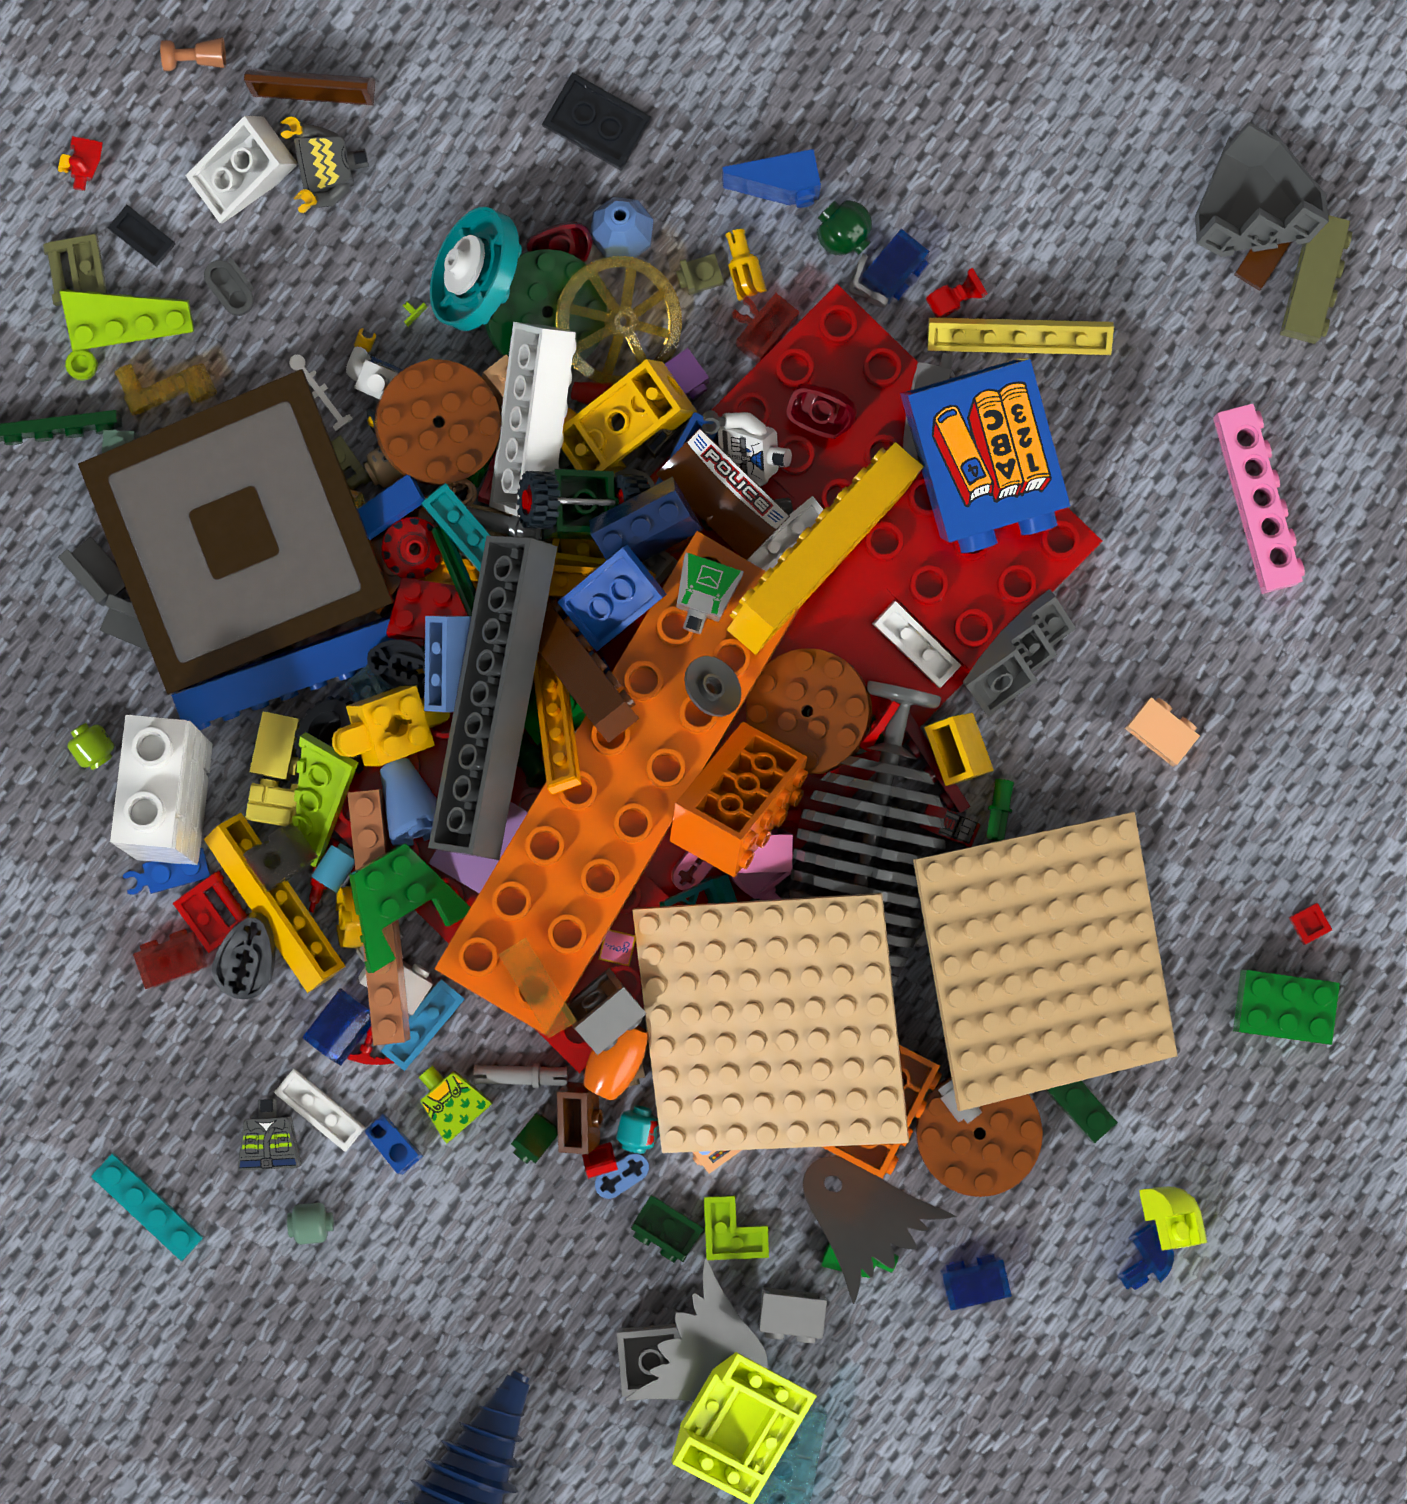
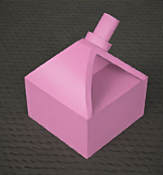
[726,829,793,900]

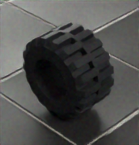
[294,695,364,774]

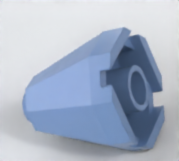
[590,197,654,262]

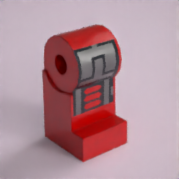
[918,804,981,847]

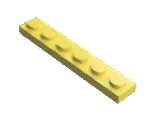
[927,318,1114,355]

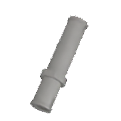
[473,1063,568,1088]

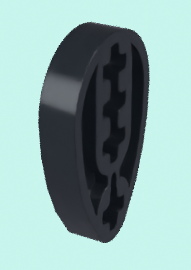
[367,638,425,699]
[212,912,275,999]

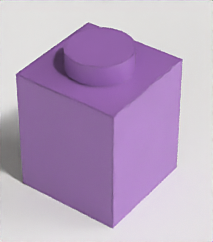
[665,348,709,400]

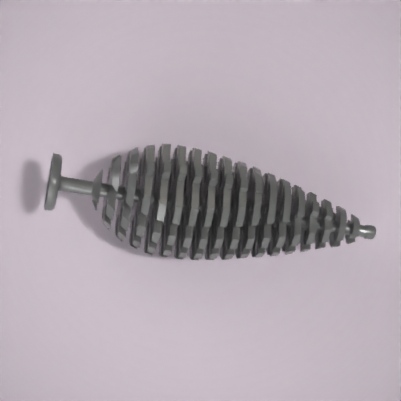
[789,681,945,986]

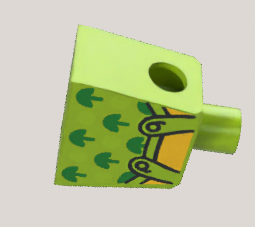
[419,1065,493,1144]

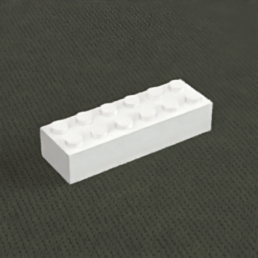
[489,322,576,517]

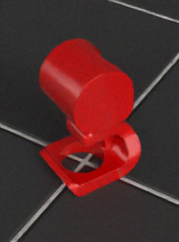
[926,268,988,318]

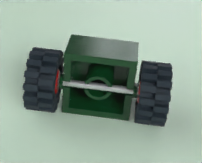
[517,469,651,540]

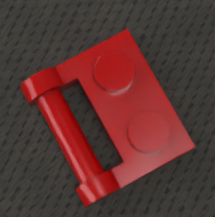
[173,871,253,953]

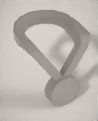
[849,253,888,307]

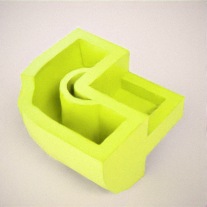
[1139,1186,1208,1251]

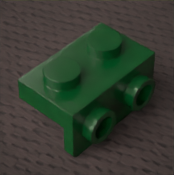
[631,1194,704,1263]

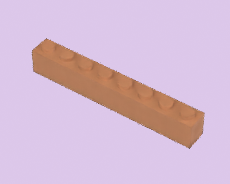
[348,789,411,1046]

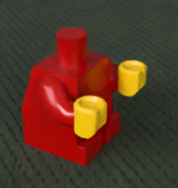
[58,136,103,191]

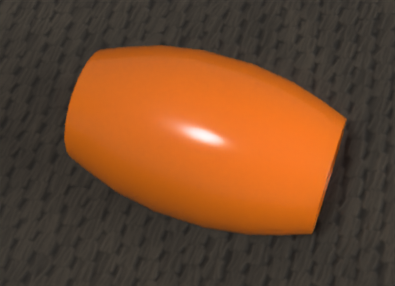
[583,1025,648,1101]

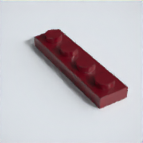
[905,712,971,813]

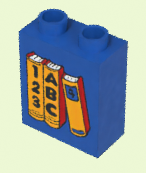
[900,358,1070,553]

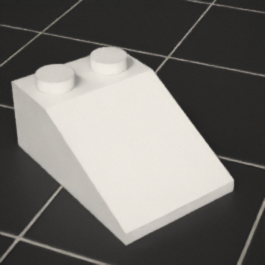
[185,116,298,223]

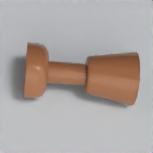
[160,37,226,71]

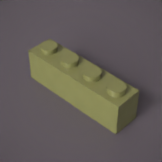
[1280,215,1352,344]

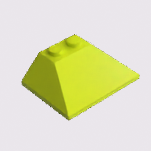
[671,1352,817,1504]

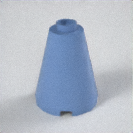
[380,758,437,847]

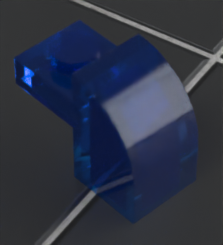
[1116,1221,1174,1290]

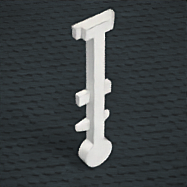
[289,355,353,431]

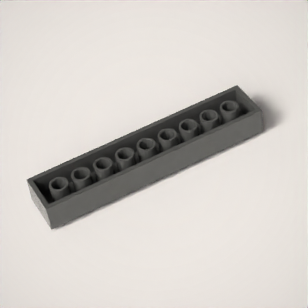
[428,536,558,860]

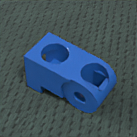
[364,1114,424,1175]

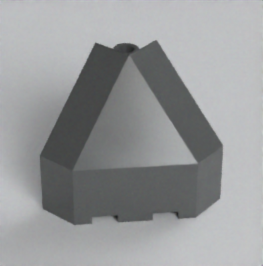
[1195,122,1329,257]

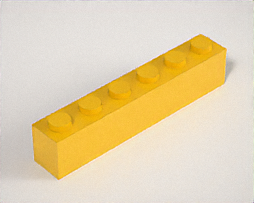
[204,813,345,993]

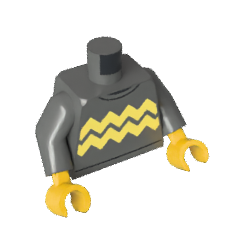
[281,116,369,213]

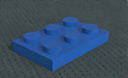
[558,545,667,652]

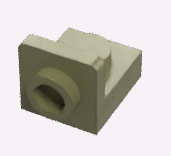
[676,253,724,295]

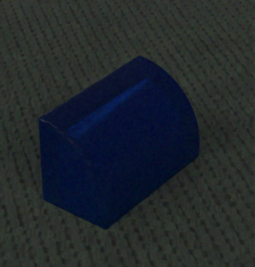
[302,988,371,1066]

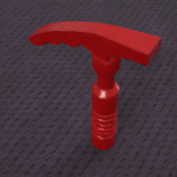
[860,698,900,752]
[342,1018,394,1065]

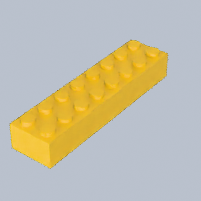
[727,442,924,655]

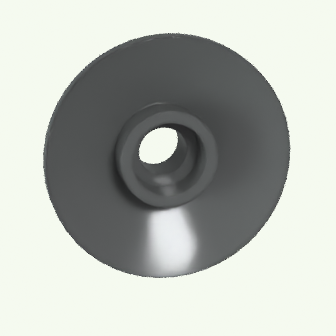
[684,656,741,717]

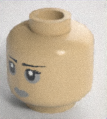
[364,447,404,488]

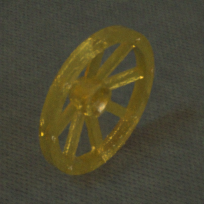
[556,256,682,386]

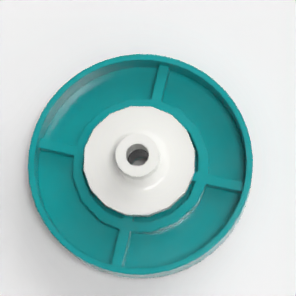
[430,207,522,331]

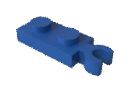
[123,847,211,895]

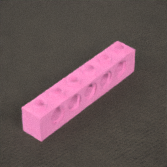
[1213,404,1305,594]

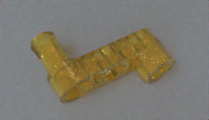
[114,364,217,415]

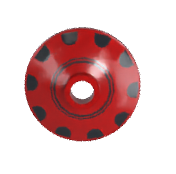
[381,517,442,579]

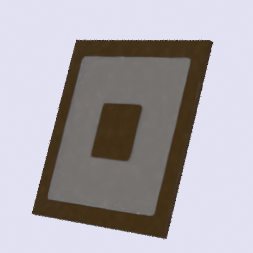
[78,369,394,695]

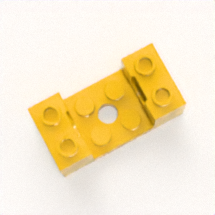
[561,359,697,474]

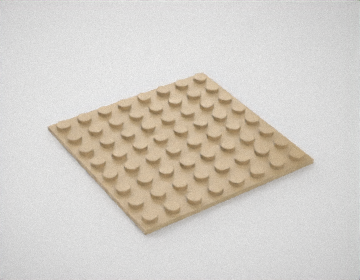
[913,812,1177,1111]
[632,893,909,1153]

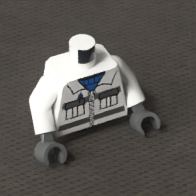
[702,410,792,487]

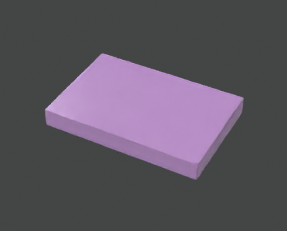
[429,802,528,893]

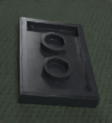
[542,72,652,171]

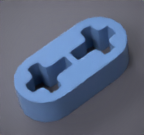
[595,1153,649,1199]

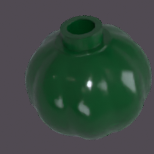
[817,200,872,256]

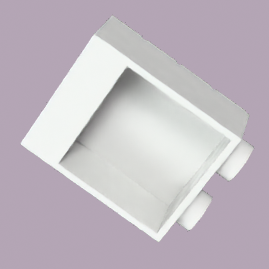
[110,715,213,865]

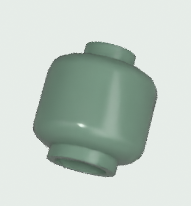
[287,1202,334,1245]

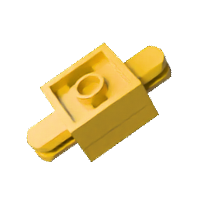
[332,686,450,766]

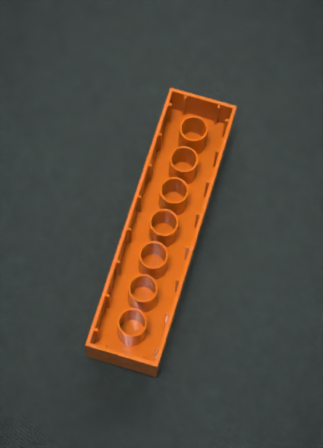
[434,531,802,1036]

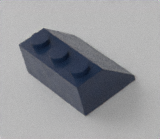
[589,476,703,562]

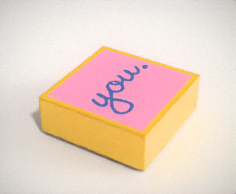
[599,930,636,966]

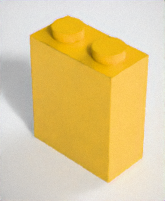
[924,713,994,786]

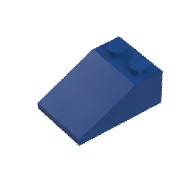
[722,149,821,208]

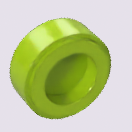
[65,349,98,381]

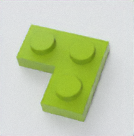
[704,1195,769,1260]

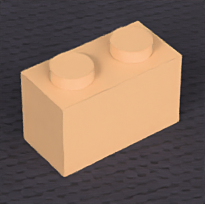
[1124,697,1200,767]

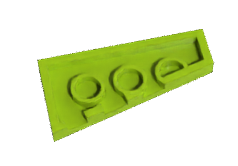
[60,289,194,351]
[289,732,359,867]

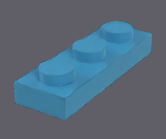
[381,979,465,1071]

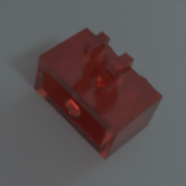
[731,292,799,364]
[133,929,209,989]

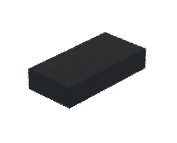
[108,204,176,267]

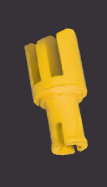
[725,229,767,301]

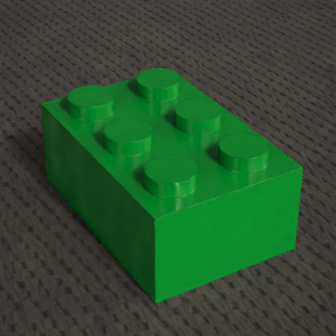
[1233,970,1340,1045]

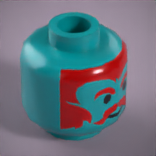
[616,1105,659,1154]

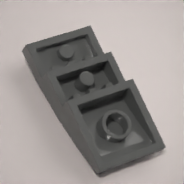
[963,589,1076,717]

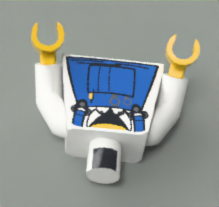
[346,328,434,399]

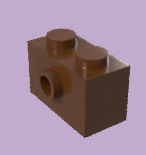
[557,1082,603,1154]

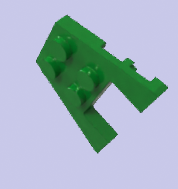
[349,843,471,973]

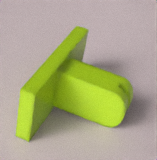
[402,301,427,326]

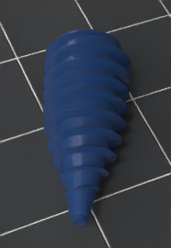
[397,1370,530,1504]

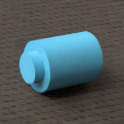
[311,843,355,893]

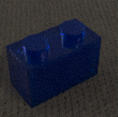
[861,228,930,304]
[940,1253,1012,1311]

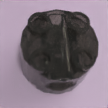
[243,823,319,892]

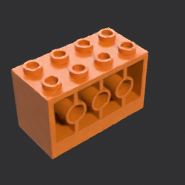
[670,722,808,878]
[822,1045,942,1179]

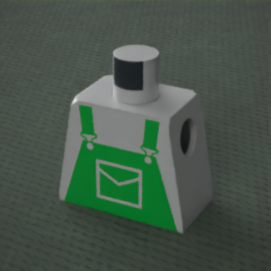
[676,552,744,634]

